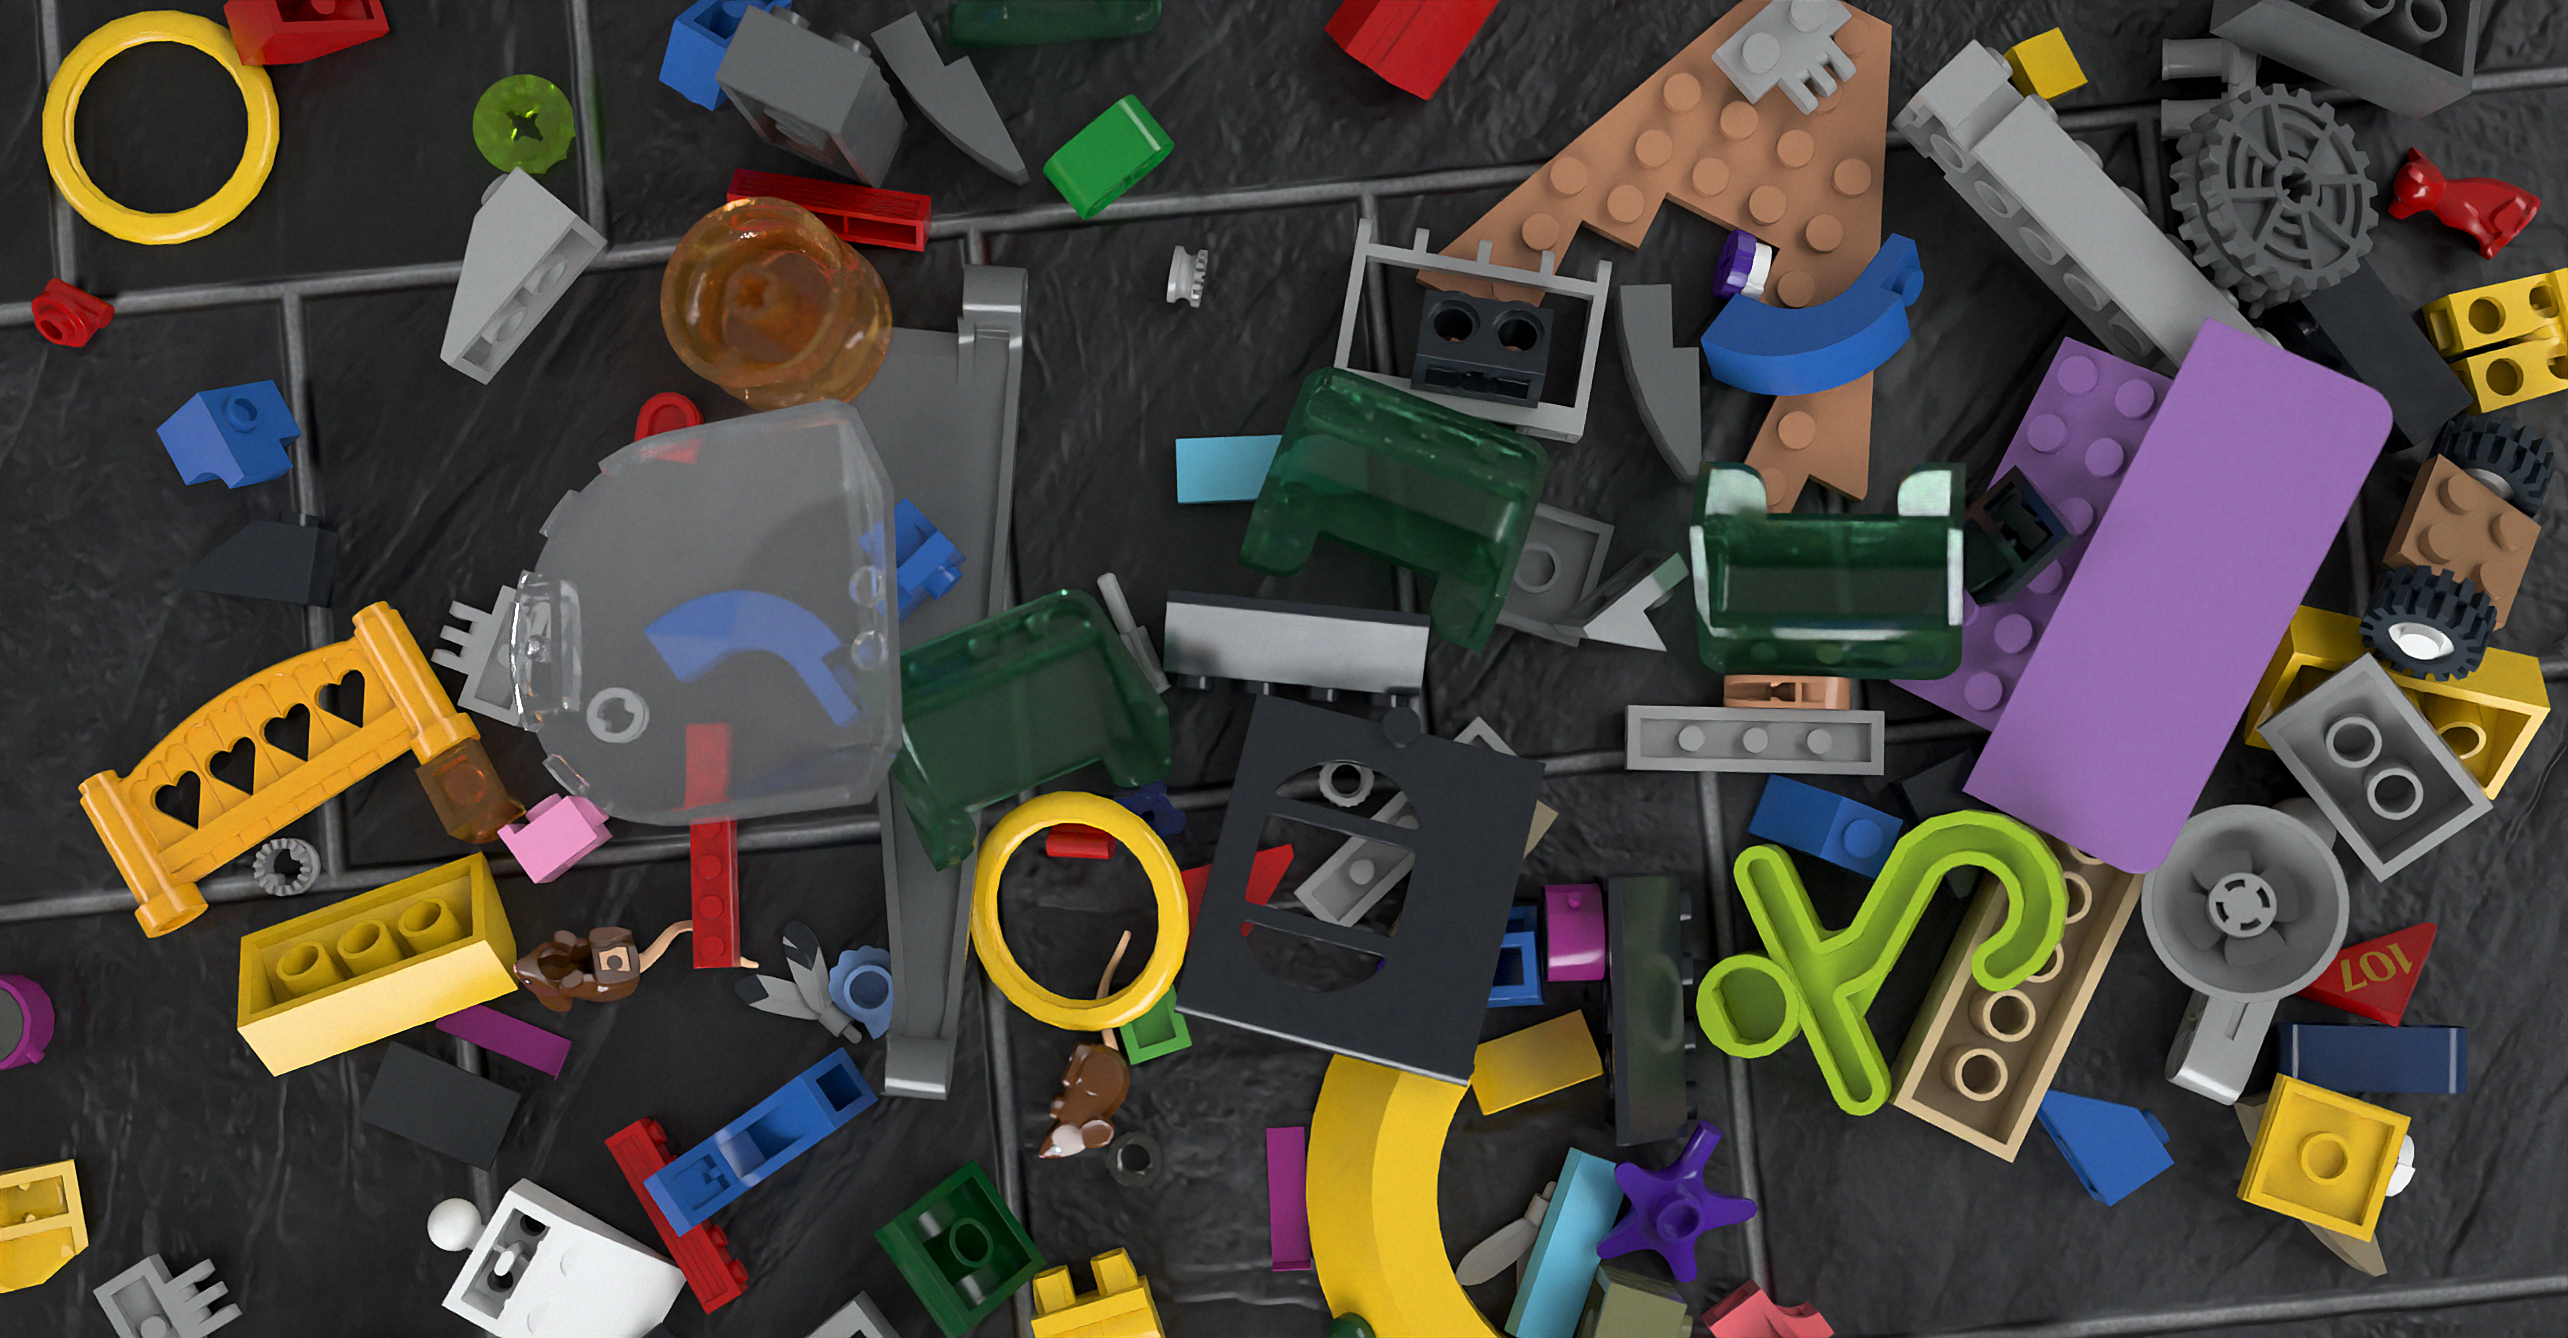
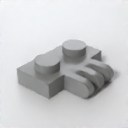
[1711,0,1856,115]
[431,585,569,728]
[93,1253,242,1338]

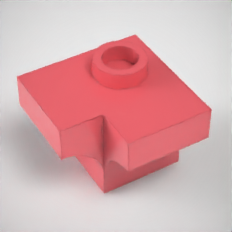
[1700,1279,1834,1338]

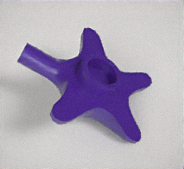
[1596,1120,1758,1283]

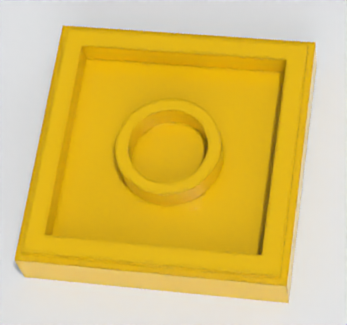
[2236,1072,2411,1243]

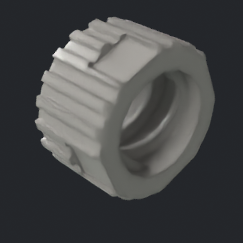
[1318,763,1375,807]

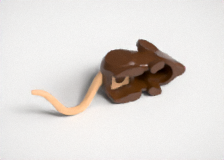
[514,920,759,1012]
[1038,930,1131,1159]

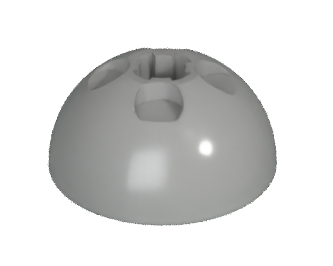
[2141,805,2349,1003]

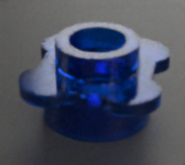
[1115,778,1186,839]

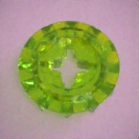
[473,74,576,174]

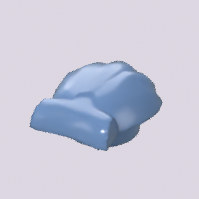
[828,945,894,1039]

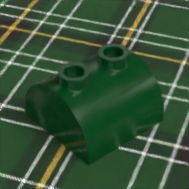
[873,1159,1048,1338]

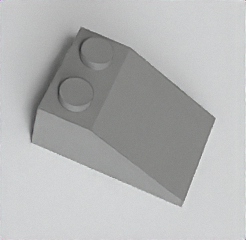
[440,166,608,385]
[2257,650,2494,883]

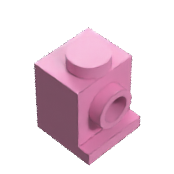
[497,788,613,884]

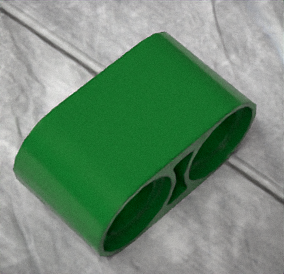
[1042,94,1175,220]

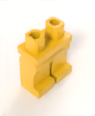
[2421,268,2568,423]
[1031,1247,1166,1338]

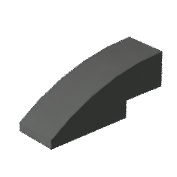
[870,11,1031,187]
[1613,284,1702,483]

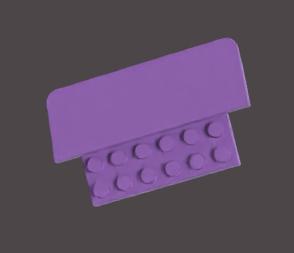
[1889,317,2393,874]

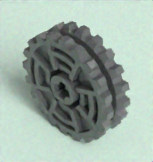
[2170,84,2379,306]

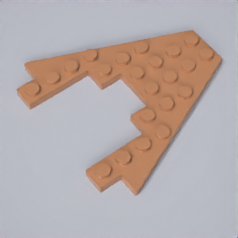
[1415,0,1892,533]

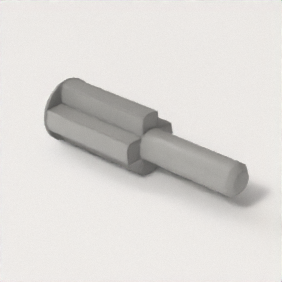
[1097,573,1172,700]

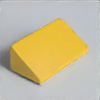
[1470,1009,1605,1116]

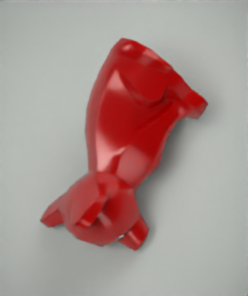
[2387,147,2542,261]

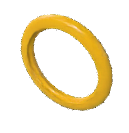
[42,10,279,245]
[970,791,1189,1032]

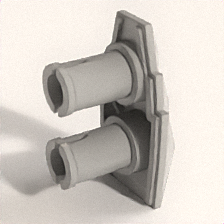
[2161,38,2262,141]

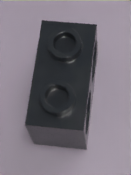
[1410,289,1554,409]

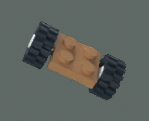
[2359,412,2556,682]

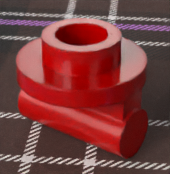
[31,277,115,347]
[1046,823,1115,859]

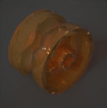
[660,197,892,420]

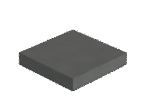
[1455,489,1615,648]

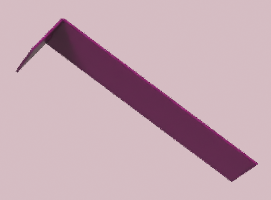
[435,1004,573,1081]
[1266,1126,1311,1271]

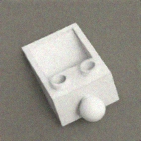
[428,1178,686,1338]

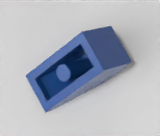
[659,0,793,111]
[1747,773,1903,880]
[2036,1088,2174,1206]

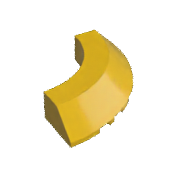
[1306,1054,1508,1338]

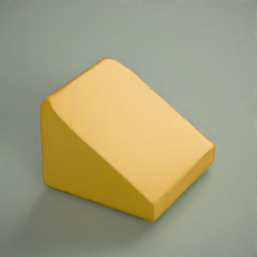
[2003,27,2088,103]

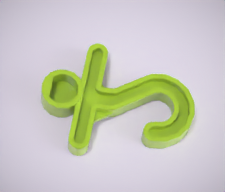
[1696,809,2069,1116]

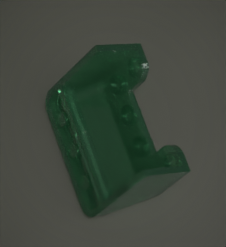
[1237,367,1549,653]
[1690,462,1966,680]

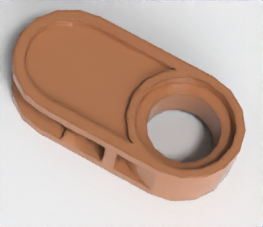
[1723,675,1850,710]

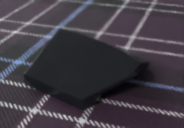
[1951,465,2077,607]

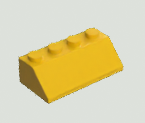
[2244,605,2551,800]
[237,851,519,1077]

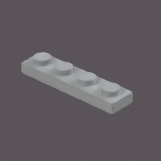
[1624,705,1884,775]
[1293,716,1517,927]

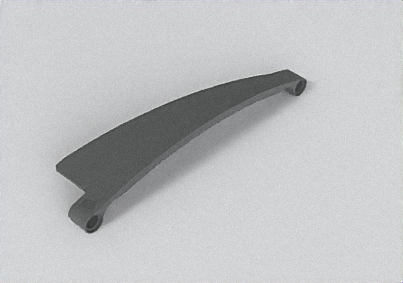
[831,264,1028,1100]

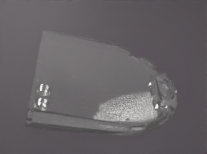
[509,399,903,826]

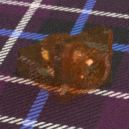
[415,736,526,844]

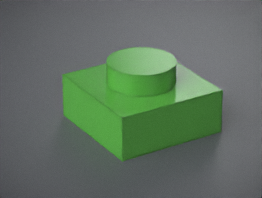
[1119,982,1193,1065]

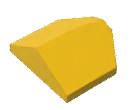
[0,1159,89,1293]

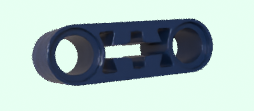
[2277,1021,2467,1094]

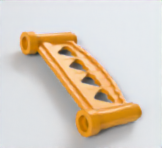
[78,601,481,938]

